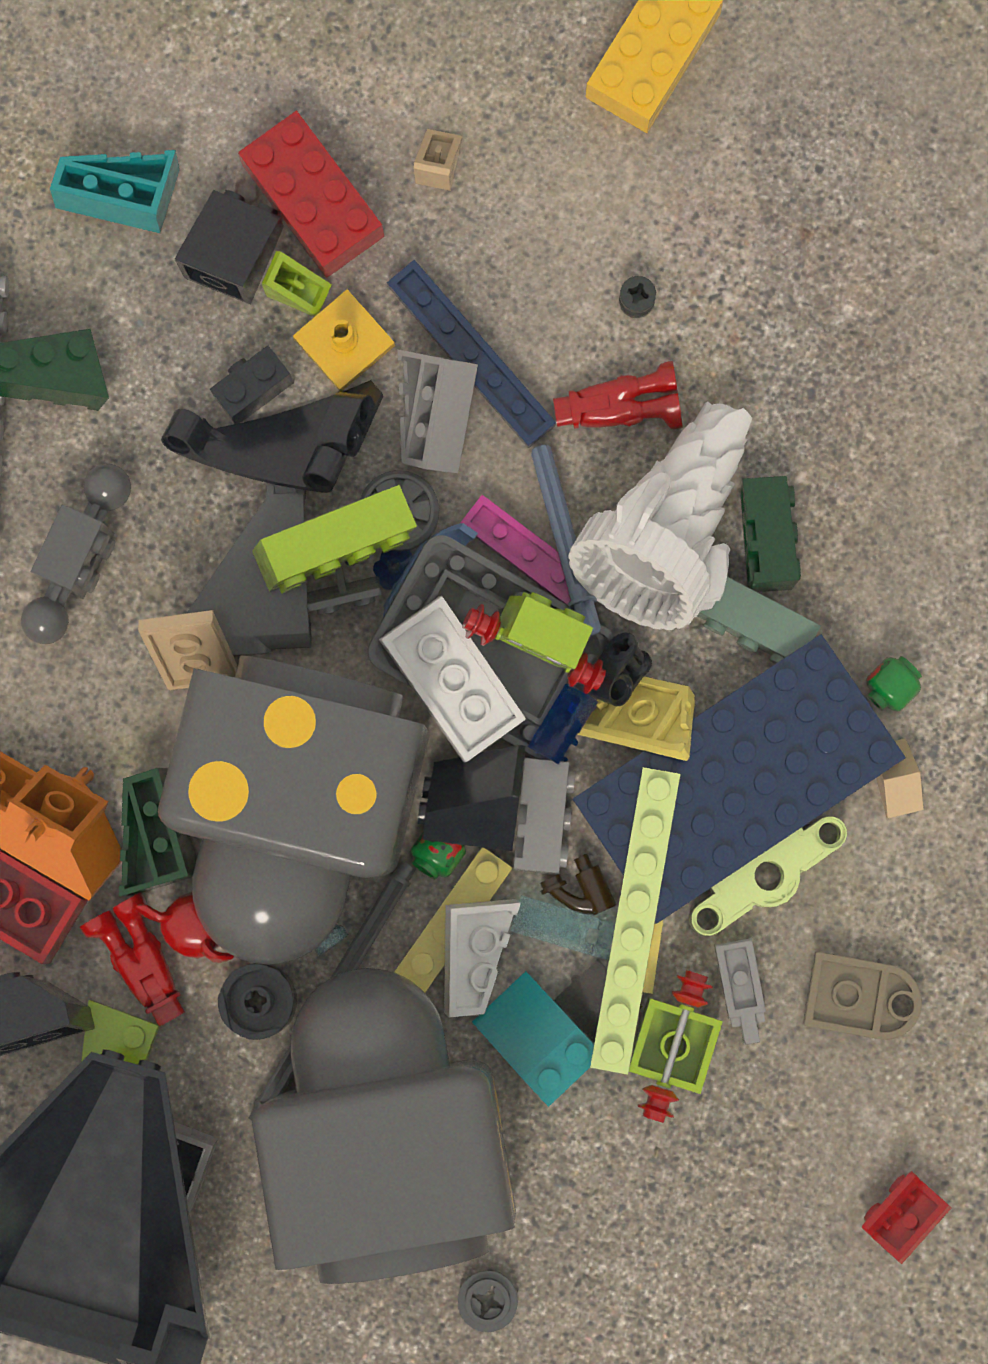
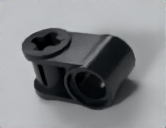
[588,632,652,706]

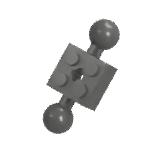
[21,464,131,644]

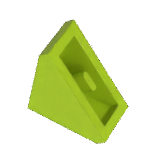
[262,251,332,317]

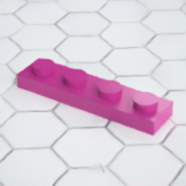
[460,495,571,605]

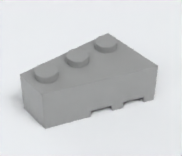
[397,349,478,473]
[514,758,575,875]

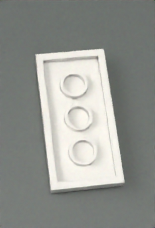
[379,596,526,762]

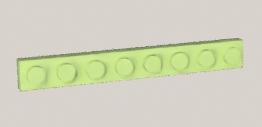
[590,767,681,1075]

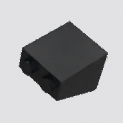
[175,190,284,305]
[417,745,526,851]

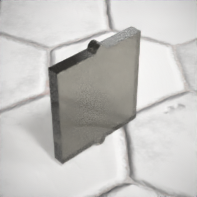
[554,959,643,1044]

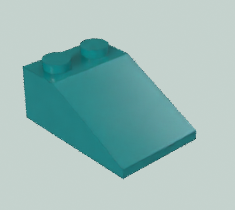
[472,971,594,1107]

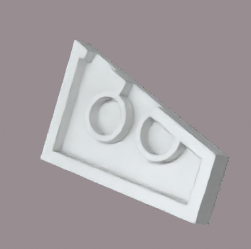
[444,899,521,1018]

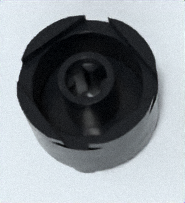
[218,963,297,1040]

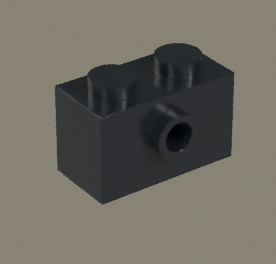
[210,345,294,424]

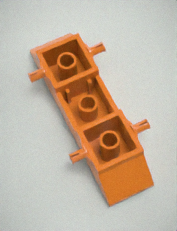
[0,751,122,901]

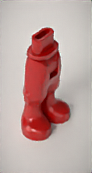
[553,361,683,429]
[79,892,185,1027]

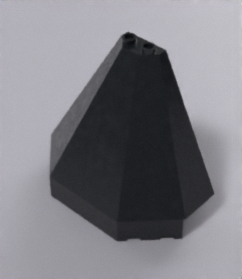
[0,1049,210,1364]

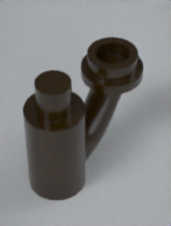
[540,854,617,916]

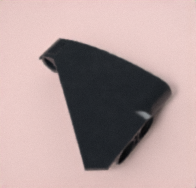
[161,380,383,493]

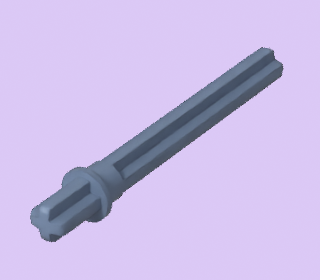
[531,445,601,636]

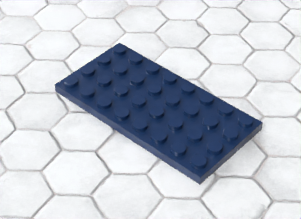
[572,634,906,924]

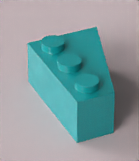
[50,150,180,233]

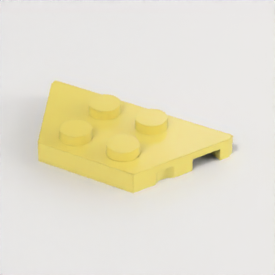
[572,677,695,761]

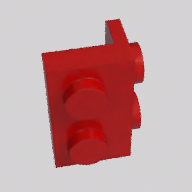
[861,1171,952,1265]

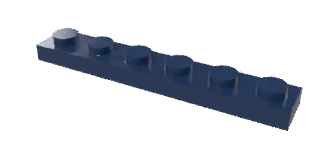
[387,260,556,448]

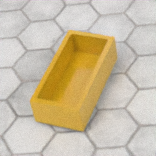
[586,0,724,133]

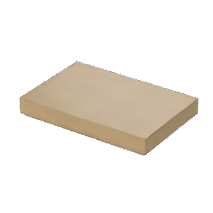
[138,610,238,690]

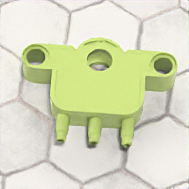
[689,817,847,936]

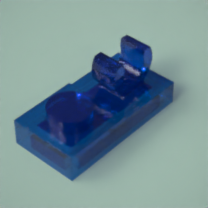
[527,684,598,765]

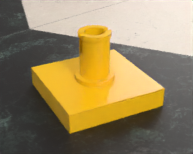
[293,289,395,392]

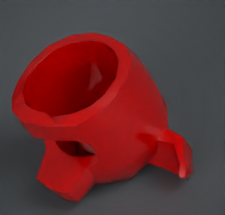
[135,892,234,963]

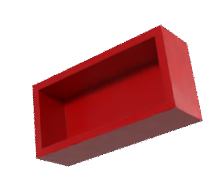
[238,110,385,278]

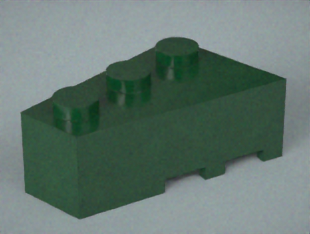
[0,329,109,411]
[739,476,801,592]

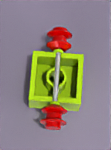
[462,592,606,694]
[629,970,723,1123]

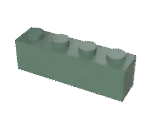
[697,577,821,664]

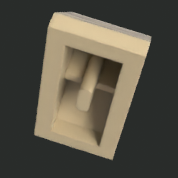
[413,129,462,191]
[876,738,924,819]

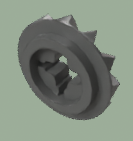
[457,1270,518,1332]

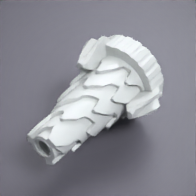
[568,401,752,630]

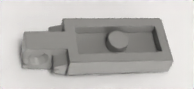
[714,938,766,1045]

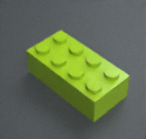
[252,485,417,594]

